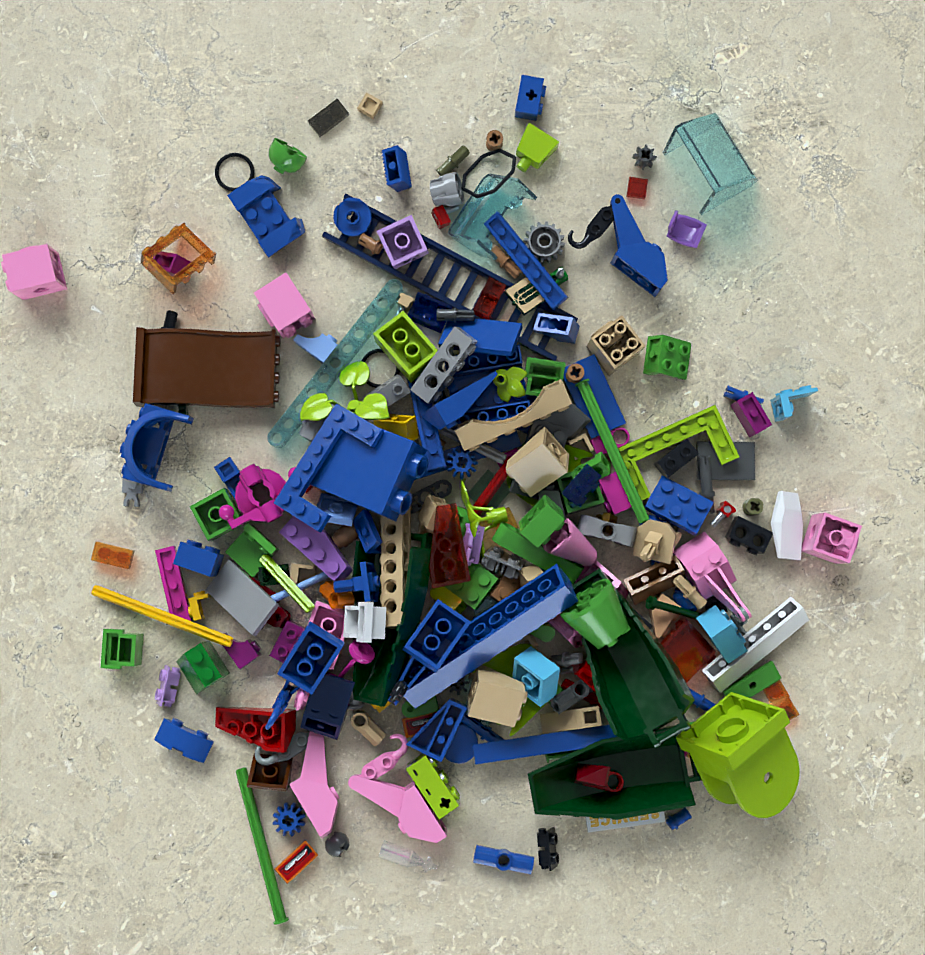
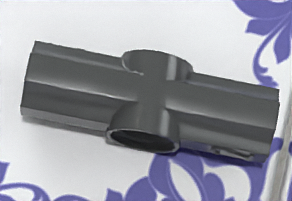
[550,679,593,714]

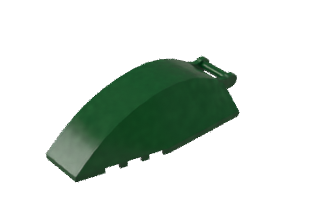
[527,726,702,820]

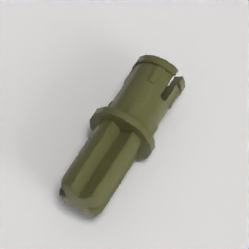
[436,145,470,176]

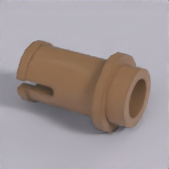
[358,233,383,254]

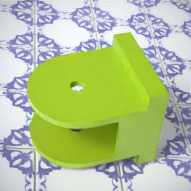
[676,692,800,818]

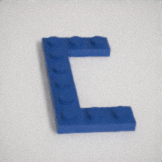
[274,403,384,533]

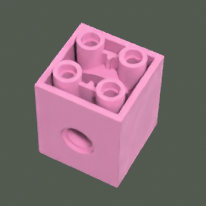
[1,244,67,300]
[254,273,315,339]
[801,513,862,564]

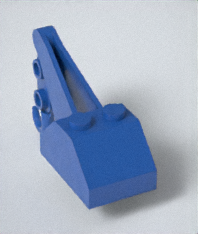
[265,621,345,730]

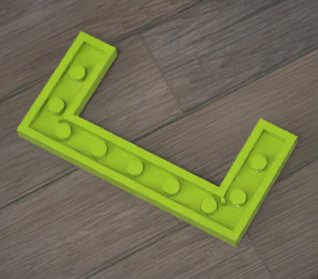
[618,405,739,500]

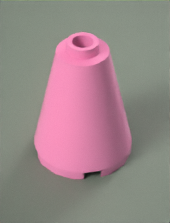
[543,518,597,566]

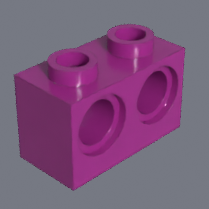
[269,620,305,663]

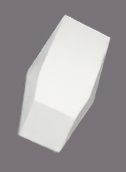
[771,491,803,561]

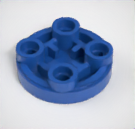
[445,723,478,764]

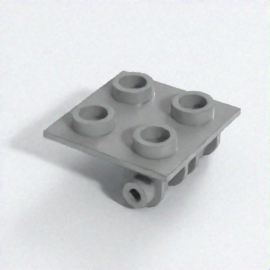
[481,546,526,580]

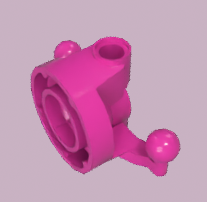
[219,464,296,529]

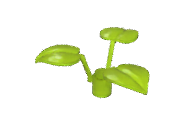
[300,361,390,421]
[461,478,508,560]

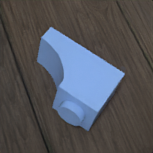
[293,333,339,366]

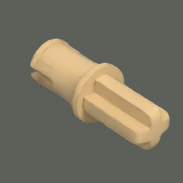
[673,575,707,609]

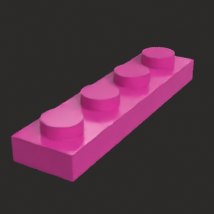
[155,546,193,621]

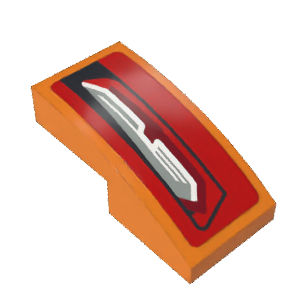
[402,711,437,738]
[274,840,318,884]

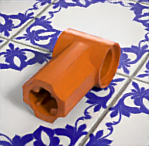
[319,581,355,609]

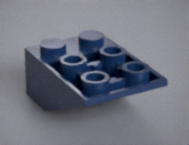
[300,673,355,740]

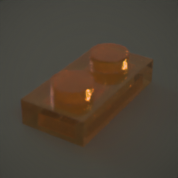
[91,541,135,569]

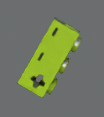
[406,753,460,819]

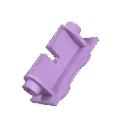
[459,523,485,566]
[155,665,181,707]

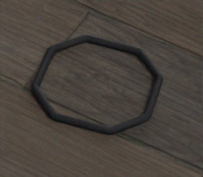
[461,149,516,198]

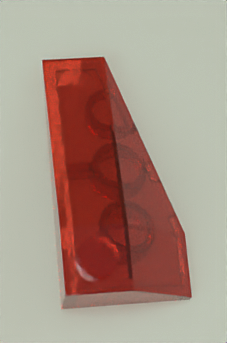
[429,503,471,589]

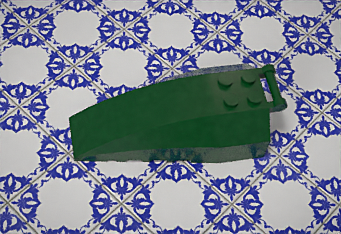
[352,532,434,707]
[572,568,695,748]

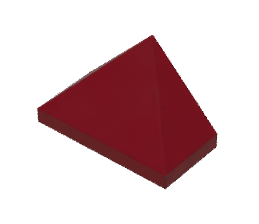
[574,763,610,787]

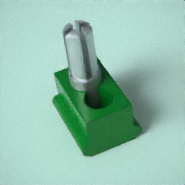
[550,267,568,285]

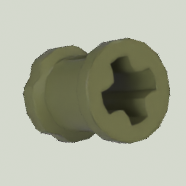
[742,498,764,516]

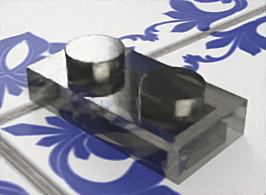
[308,98,349,137]

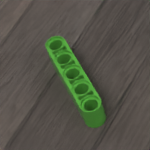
[492,522,584,585]

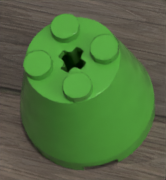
[560,578,631,649]

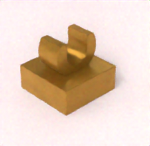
[596,512,618,535]

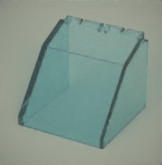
[663,113,759,215]

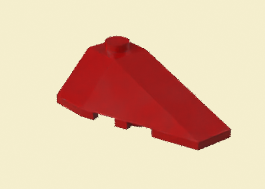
[215,707,296,753]

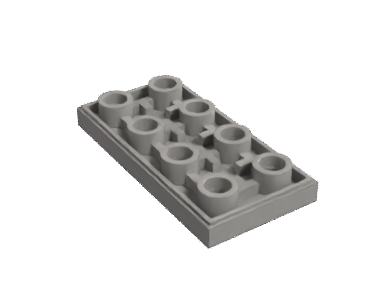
[206,560,279,636]

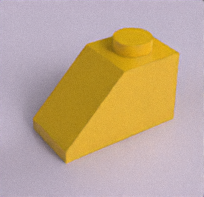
[373,414,418,441]

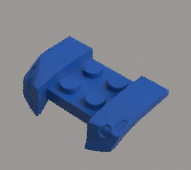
[227,175,305,258]

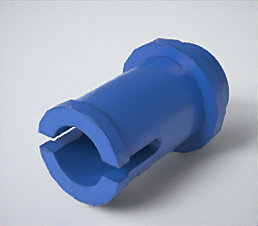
[666,807,692,830]

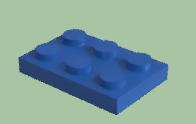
[645,475,714,536]

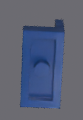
[353,510,382,554]

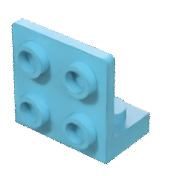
[770,385,818,422]

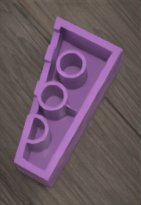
[279,516,353,581]

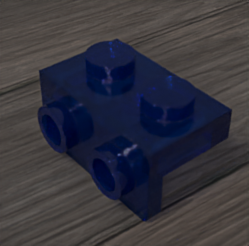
[407,292,452,334]
[562,464,602,508]

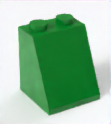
[176,641,230,695]

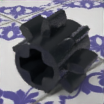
[449,676,470,696]

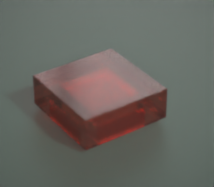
[626,177,648,199]

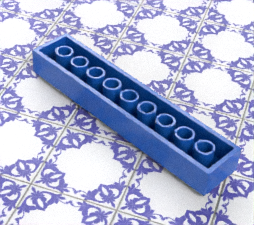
[403,564,578,709]

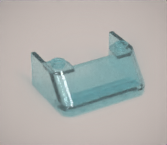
[448,174,537,260]

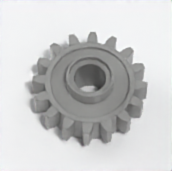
[523,221,565,264]

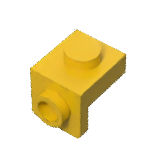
[188,591,211,621]

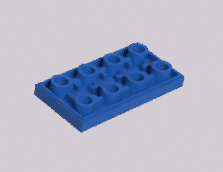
[438,318,523,356]
[563,354,626,439]

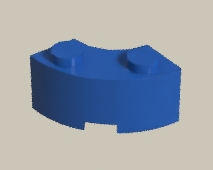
[154,718,214,763]

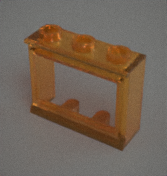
[141,223,217,294]

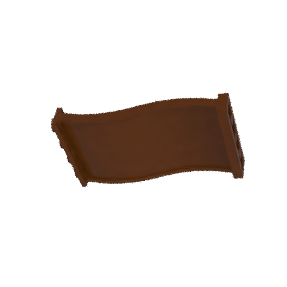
[133,327,281,408]

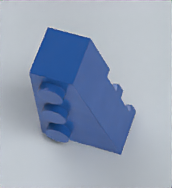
[406,698,468,762]

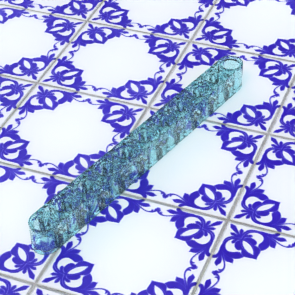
[267,279,403,448]

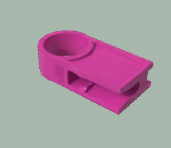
[590,427,630,454]

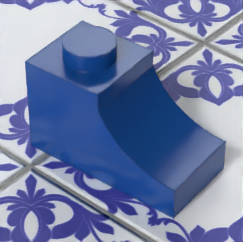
[533,313,580,344]

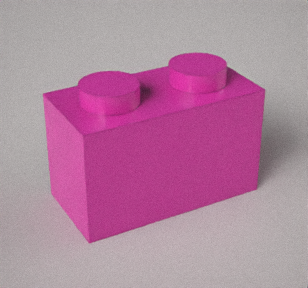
[597,472,631,515]

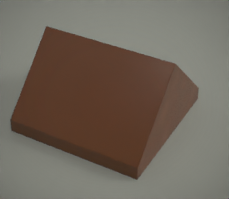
[247,753,293,791]

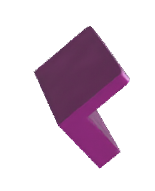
[731,392,772,437]

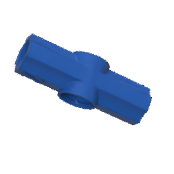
[473,845,534,875]

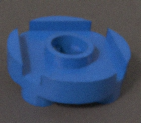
[333,198,372,237]

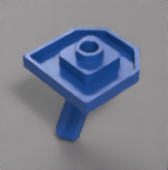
[333,562,380,603]

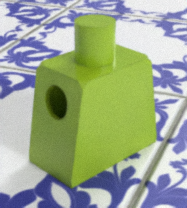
[516,123,559,172]

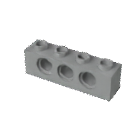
[410,326,478,404]

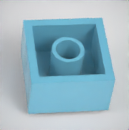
[696,605,748,664]
[512,646,560,707]

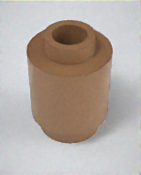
[331,524,359,549]

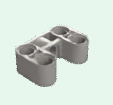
[577,515,637,547]

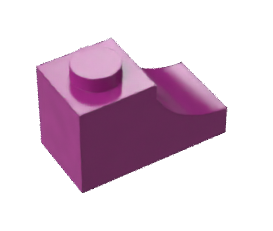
[149,250,194,281]
[222,633,262,669]

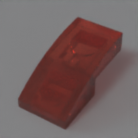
[473,277,506,320]

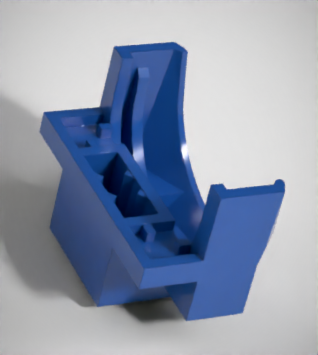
[120,403,194,492]

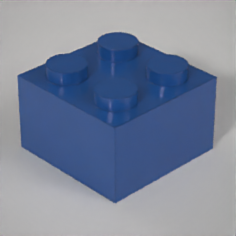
[173,539,224,577]

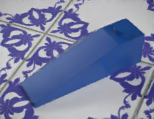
[422,371,498,430]

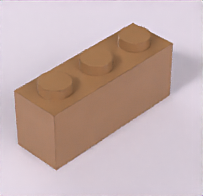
[623,555,686,605]

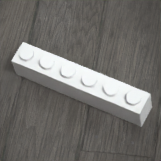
[702,597,809,693]

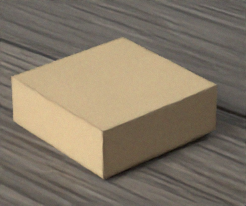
[357,92,383,119]

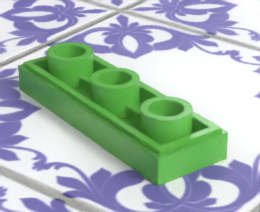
[723,661,781,698]

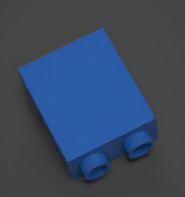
[310,427,428,522]

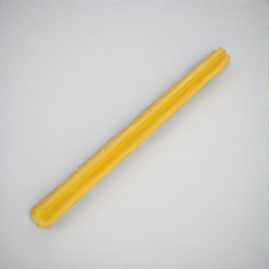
[91,585,233,647]

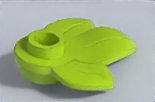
[493,367,527,402]

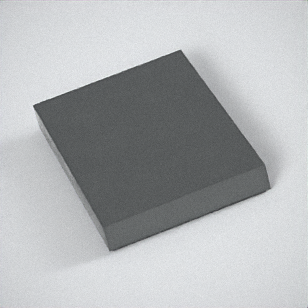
[697,441,755,480]

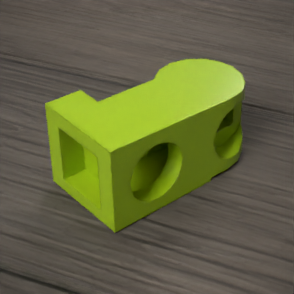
[430,584,467,615]

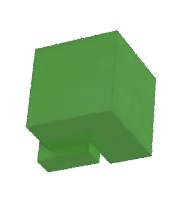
[525,357,566,396]
[101,629,144,669]

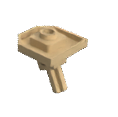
[633,519,677,564]

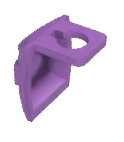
[666,210,707,248]

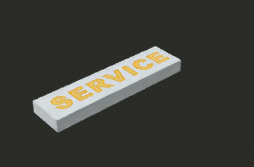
[586,811,665,833]

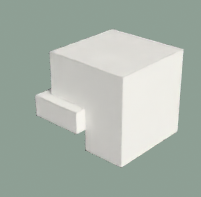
[343,602,386,643]

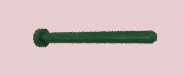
[646,596,702,620]

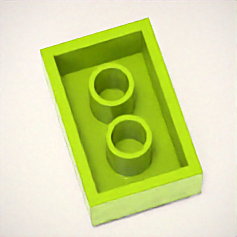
[373,311,438,383]

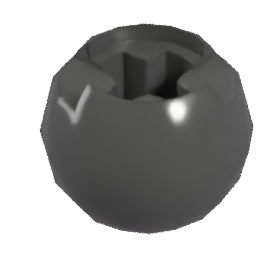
[325,832,350,857]

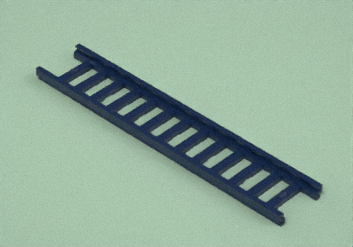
[322,193,578,361]

